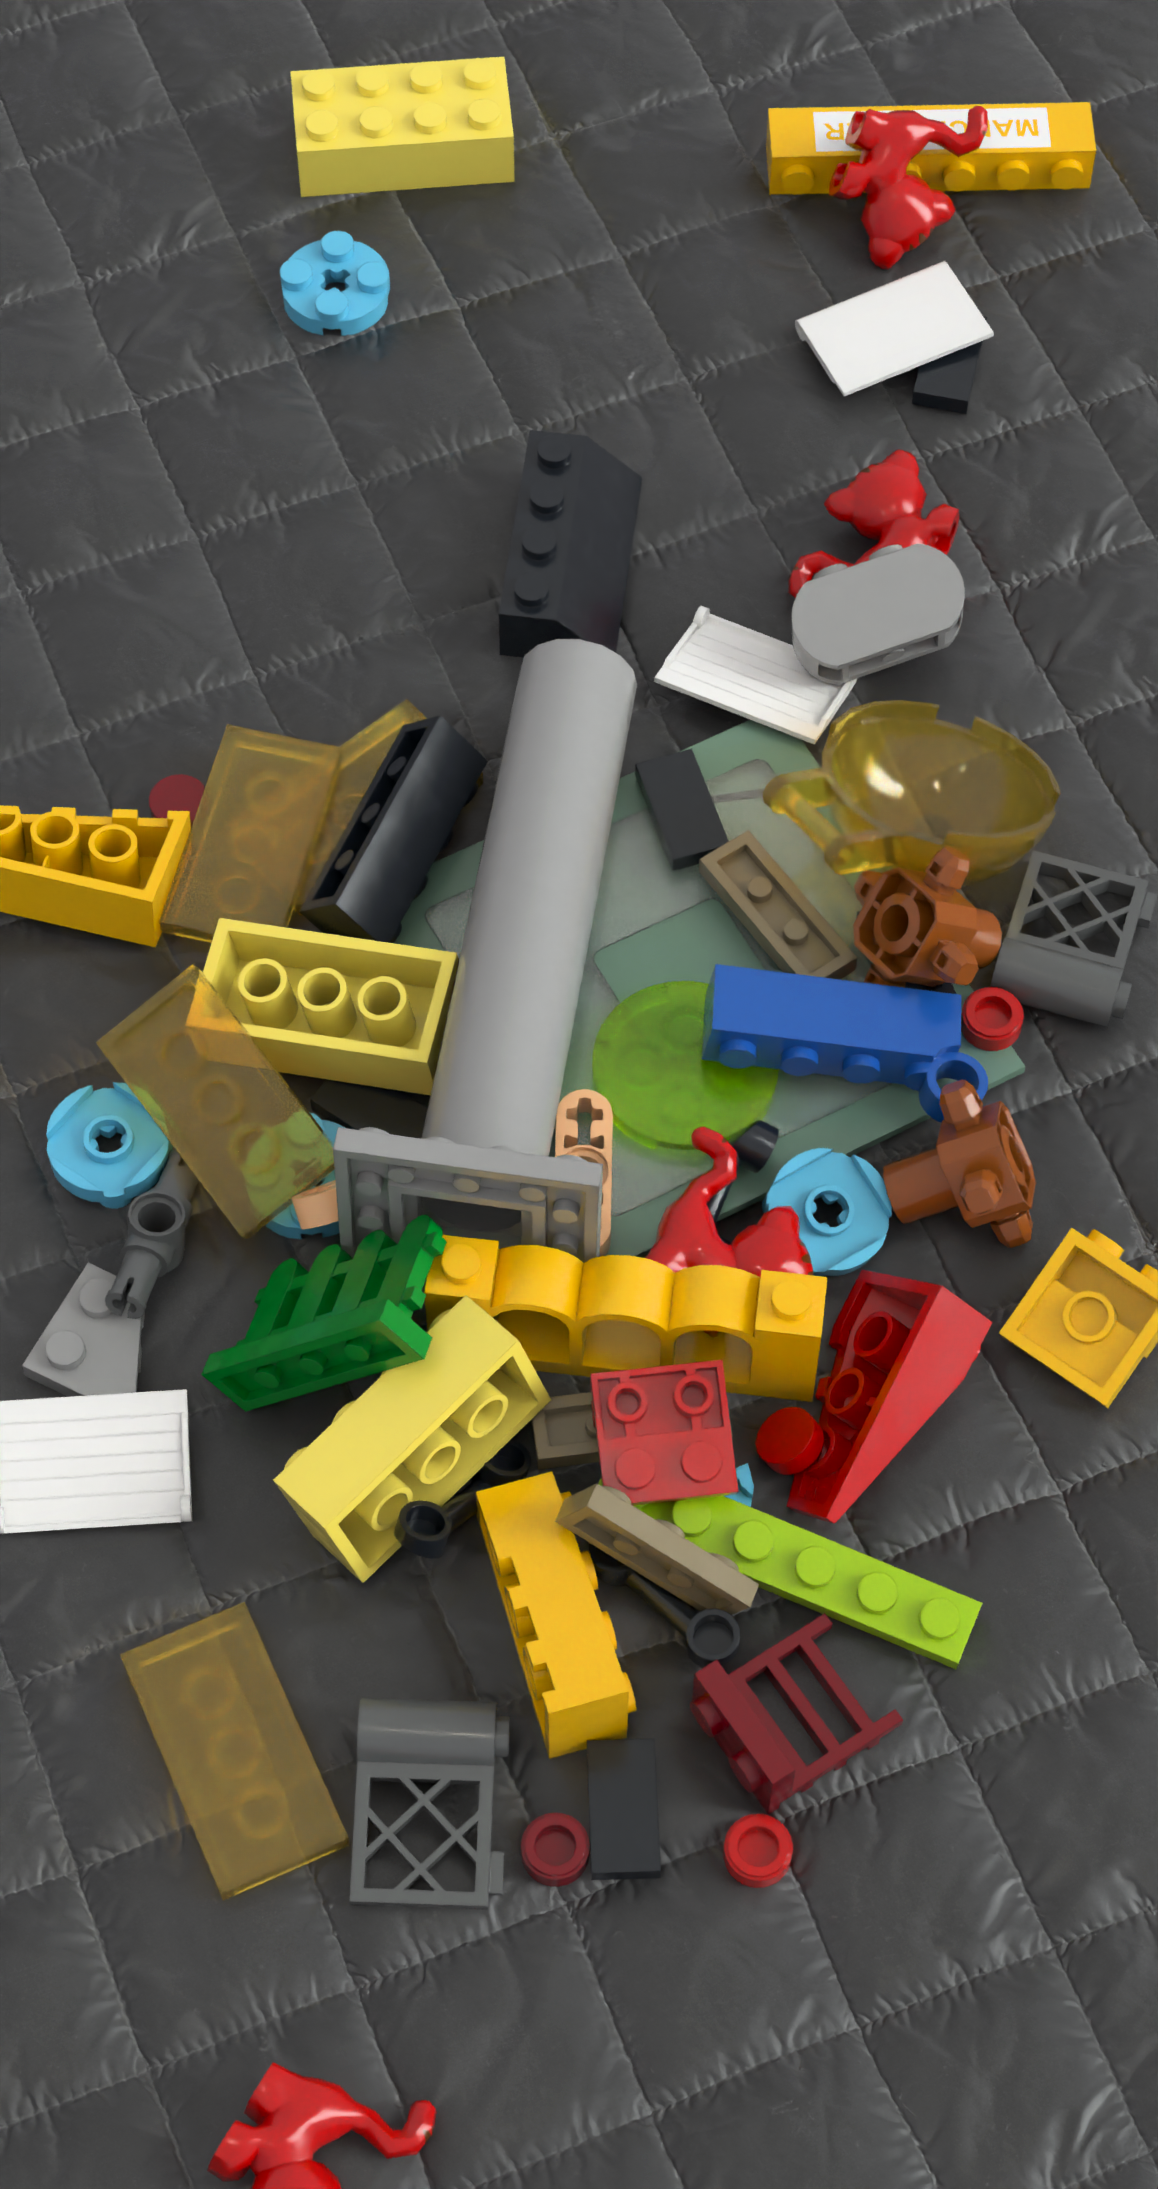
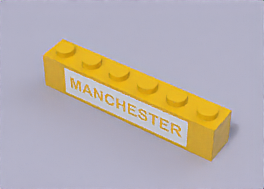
[766,102,1096,195]

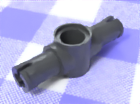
[105,1149,207,1319]

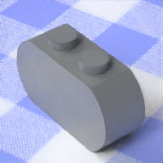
[792,543,965,685]

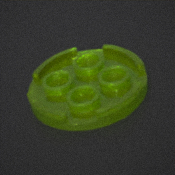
[592,981,779,1150]

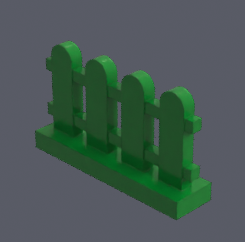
[201,1215,447,1412]

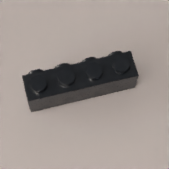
[299,715,488,943]

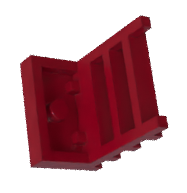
[690,1613,903,1815]

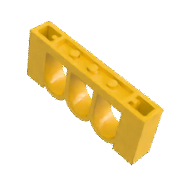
[424,1235,827,1402]

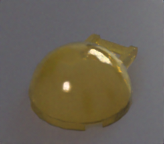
[762,700,1061,887]

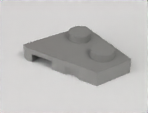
[22,1262,145,1397]

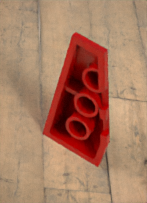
[787,1269,992,1524]

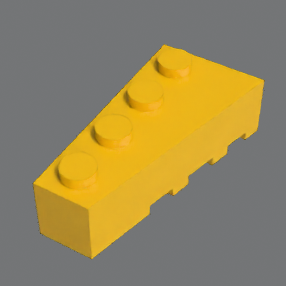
[0,805,193,948]
[476,1471,637,1759]

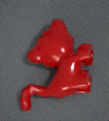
[828,105,988,270]
[788,449,959,598]
[645,1126,813,1338]
[207,2062,437,2189]

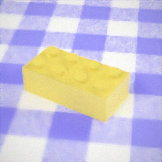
[291,57,515,197]
[187,918,459,1095]
[273,1295,551,1583]

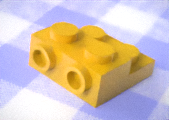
[999,1227,1158,1408]

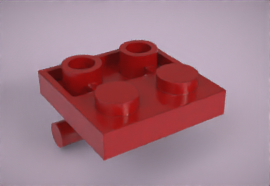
[590,1360,738,1506]

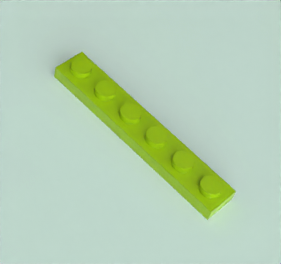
[598,1479,982,1669]

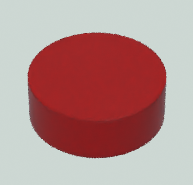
[961,987,1024,1051]
[756,1407,824,1475]
[723,1814,793,1888]

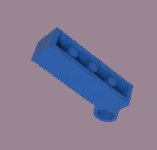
[702,964,988,1123]

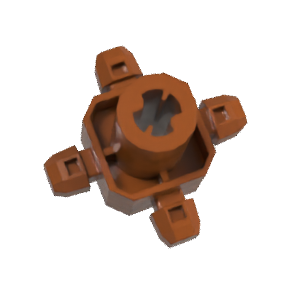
[853,846,1002,988]
[883,1080,1036,1248]

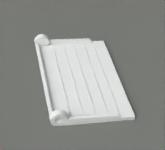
[795,261,994,396]
[654,606,858,745]
[0,1389,192,1534]

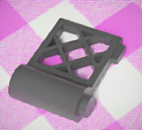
[990,850,1158,1028]
[349,1697,510,1910]

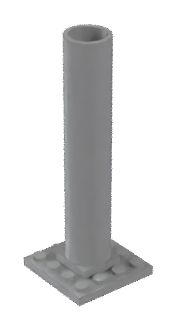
[333,639,637,1292]

